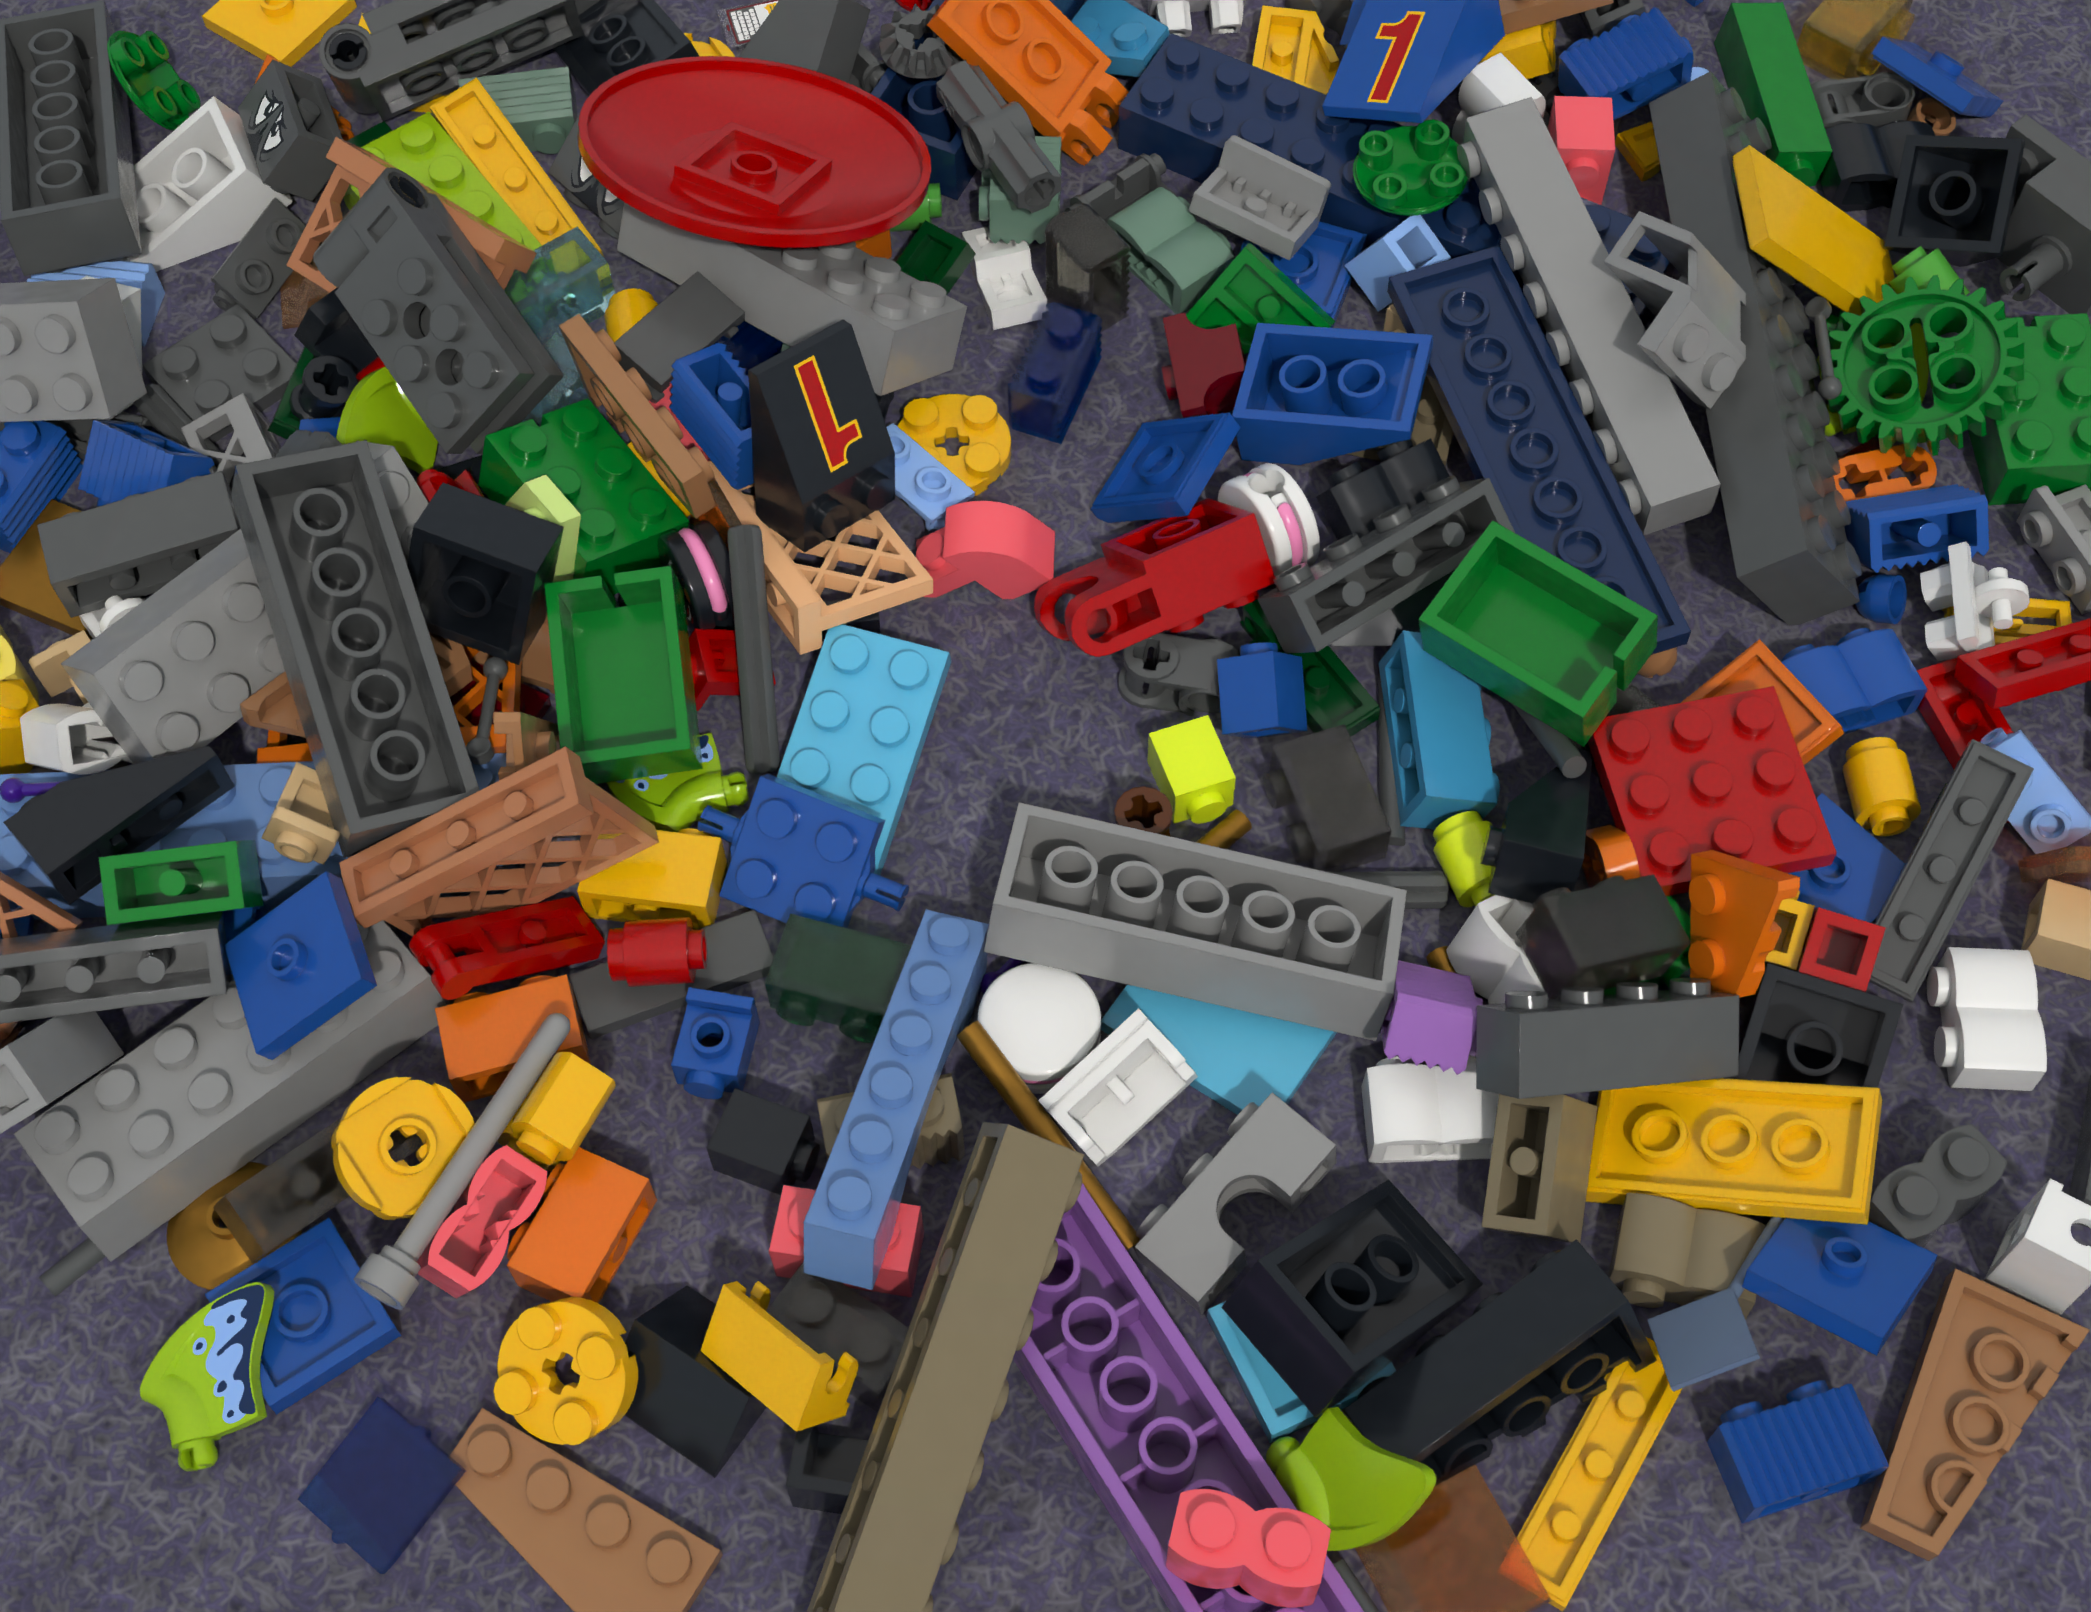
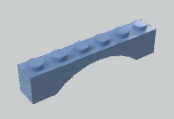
[804,909,989,1290]

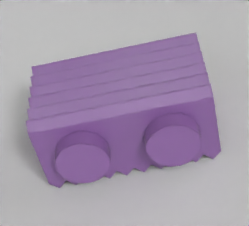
[1381,960,1483,1075]

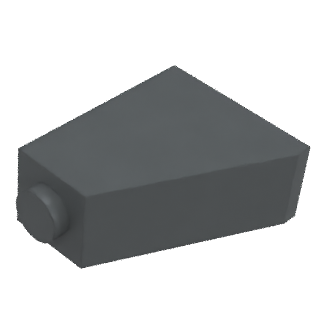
[738,0,870,83]

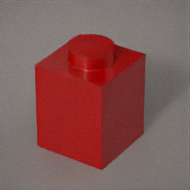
[1795,907,1886,993]

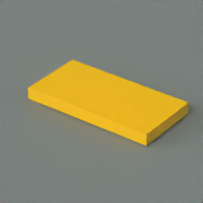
[1732,145,1895,316]
[1586,1078,1882,1225]

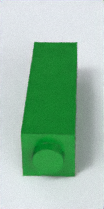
[1714,2,1833,187]

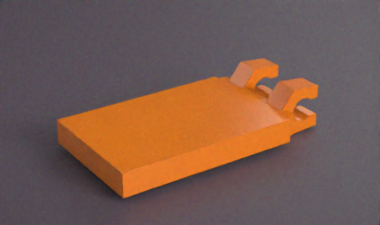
[927,0,1129,166]

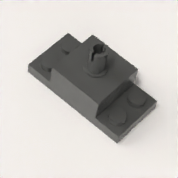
[1997,114,2091,317]

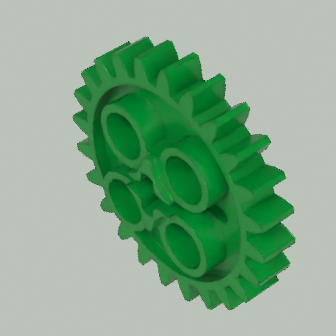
[1821,275,2025,457]

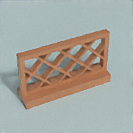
[287,137,537,293]
[339,746,659,936]

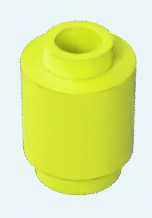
[1433,811,1495,907]

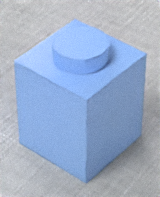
[1344,215,1451,312]

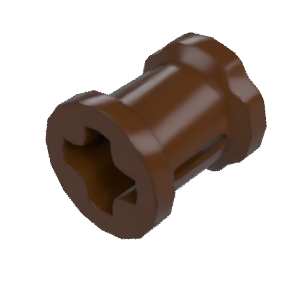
[1114,786,1173,837]

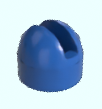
[1855,574,1907,624]

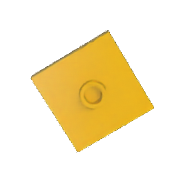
[202,0,357,67]

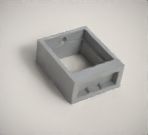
[0,1011,124,1134]

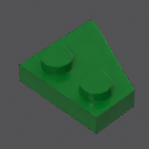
[1186,243,1336,354]

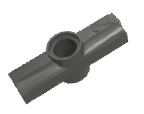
[936,60,1061,213]

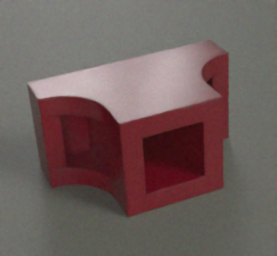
[1161,312,1246,418]

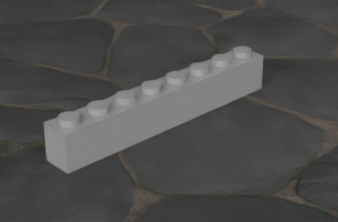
[1457,97,1721,535]

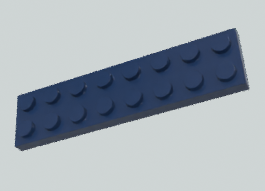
[1387,245,1691,655]

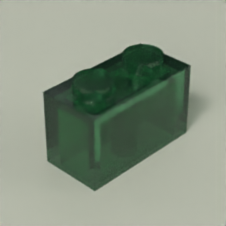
[765,914,912,1043]

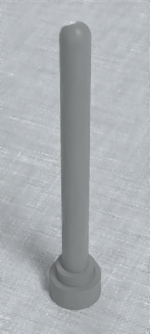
[354,1013,570,1310]

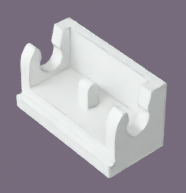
[1038,1008,1198,1167]
[1984,1178,2091,1316]

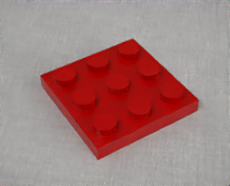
[1588,686,1837,901]

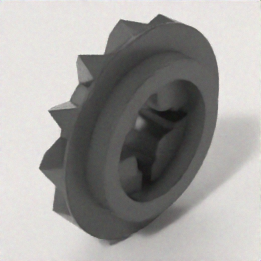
[879,4,963,79]

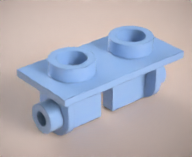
[886,423,975,533]
[1980,728,2091,861]

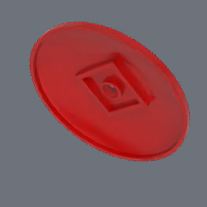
[577,56,931,248]

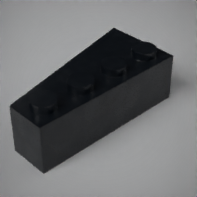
[1344,1239,1657,1488]

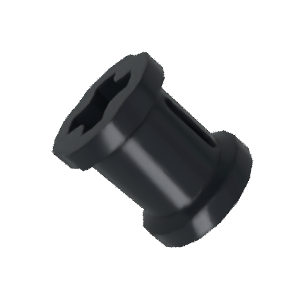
[289,355,358,420]

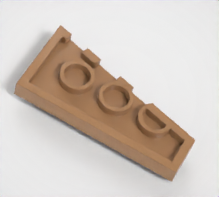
[1860,1268,2090,1561]

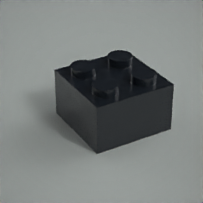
[407,483,564,665]

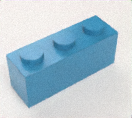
[1379,630,1500,829]

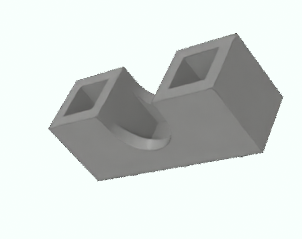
[1135,1092,1337,1315]

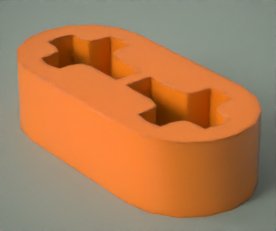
[1834,444,1937,501]
[1582,825,1640,897]

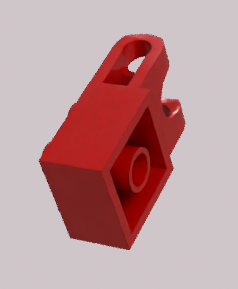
[1034,498,1275,657]

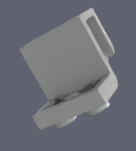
[1604,211,1746,410]

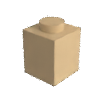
[2021,878,2091,980]

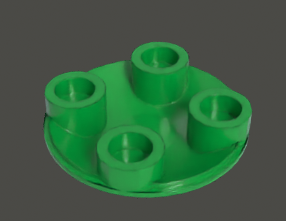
[107,31,201,131]
[1353,119,1468,216]

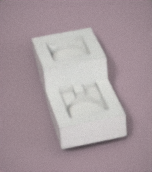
[962,226,1049,330]

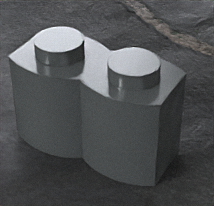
[1868,1124,2008,1248]

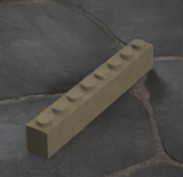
[807,1122,1084,1612]

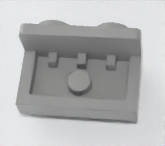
[1189,135,1331,260]
[2016,485,2091,615]

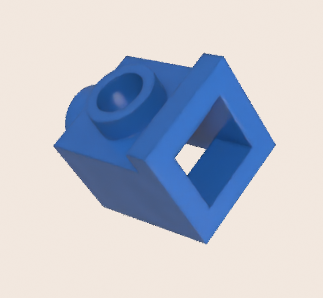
[671,987,760,1099]

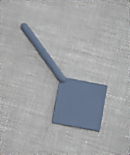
[1647,1217,1785,1391]

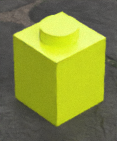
[1147,715,1236,824]

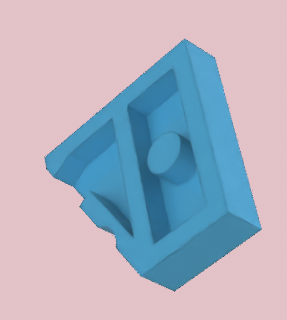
[1071,0,1170,77]

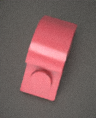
[916,501,1055,599]

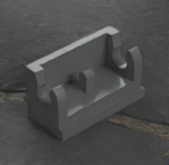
[614,271,745,404]

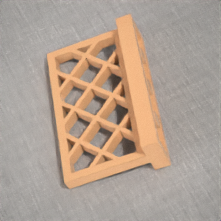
[700,461,933,655]

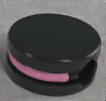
[658,519,735,634]

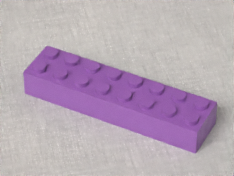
[1013,1183,1364,1612]

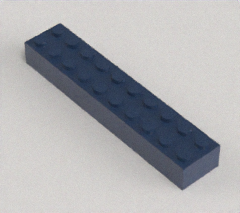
[1118,33,1675,326]

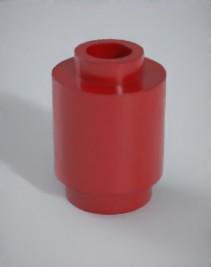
[607,917,707,987]

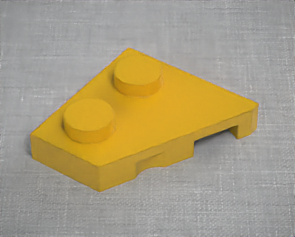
[1252,5,1339,95]

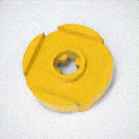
[897,394,1011,496]
[331,1077,475,1220]
[494,1297,638,1445]

